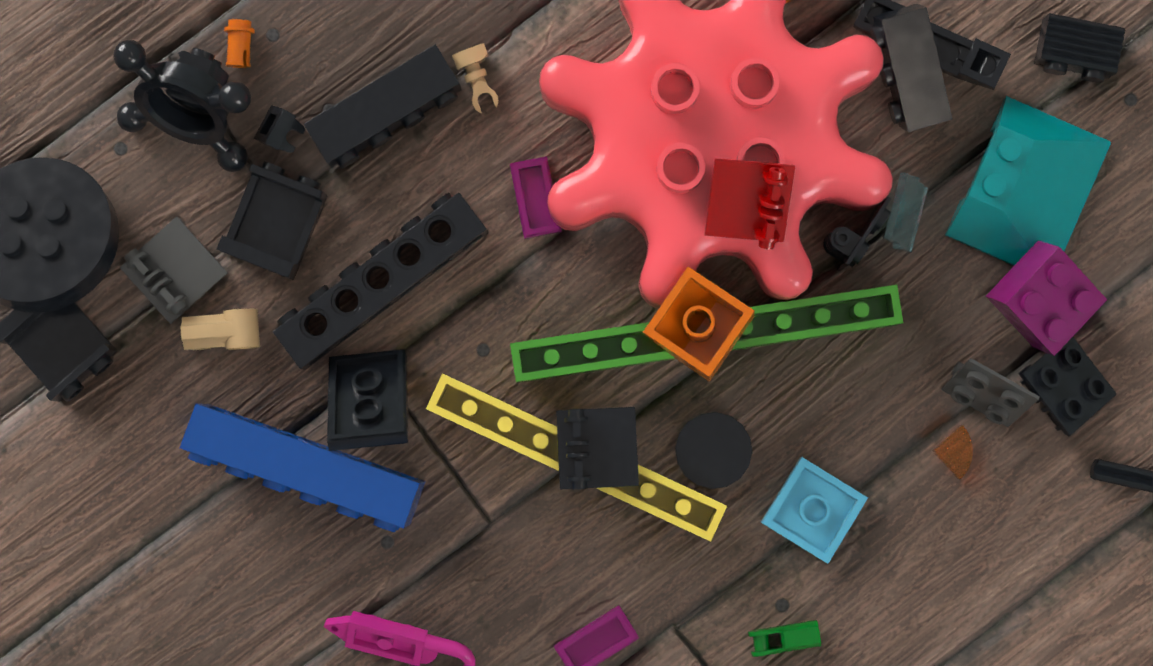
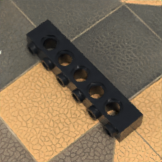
[273,192,488,370]

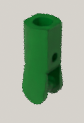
[748,620,821,657]

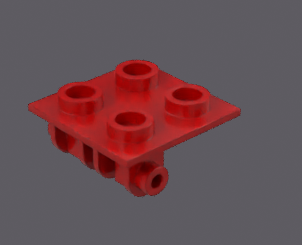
[705,158,795,249]

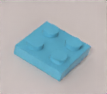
[761,457,868,564]

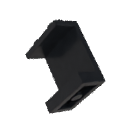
[0,303,118,402]

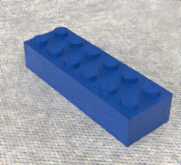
[180,403,426,532]

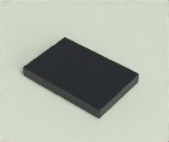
[327,349,408,451]

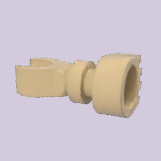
[452,43,499,114]

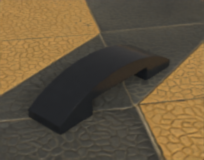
[853,0,1011,90]

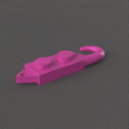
[324,611,475,666]

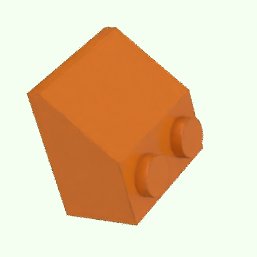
[643,267,755,382]

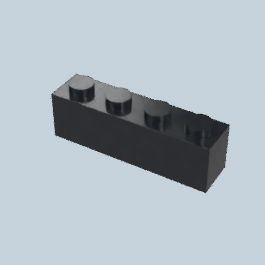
[304,44,462,169]

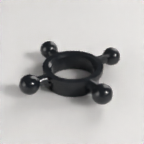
[113,40,251,172]

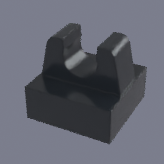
[253,105,305,153]

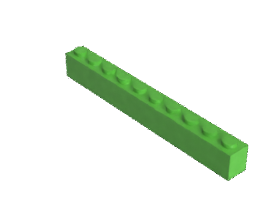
[510,285,903,383]

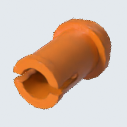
[224,19,255,68]

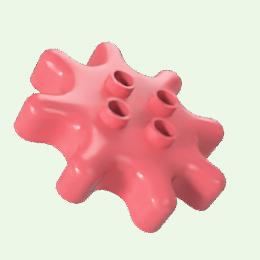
[539,0,893,309]

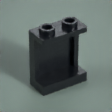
[216,161,327,280]

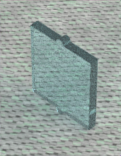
[884,172,928,252]

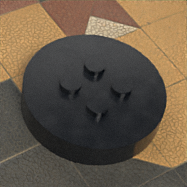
[0,157,119,312]

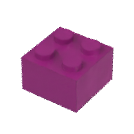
[986,240,1107,356]

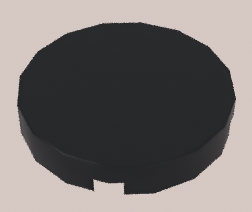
[675,412,752,489]

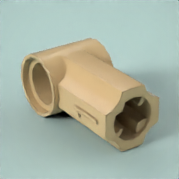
[180,308,260,351]

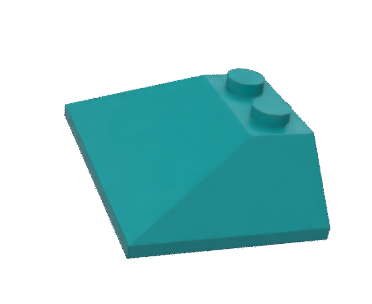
[945,96,1112,266]

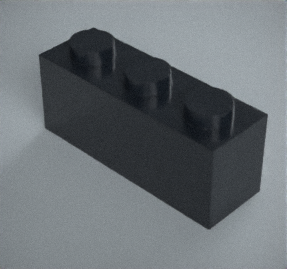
[870,4,953,132]

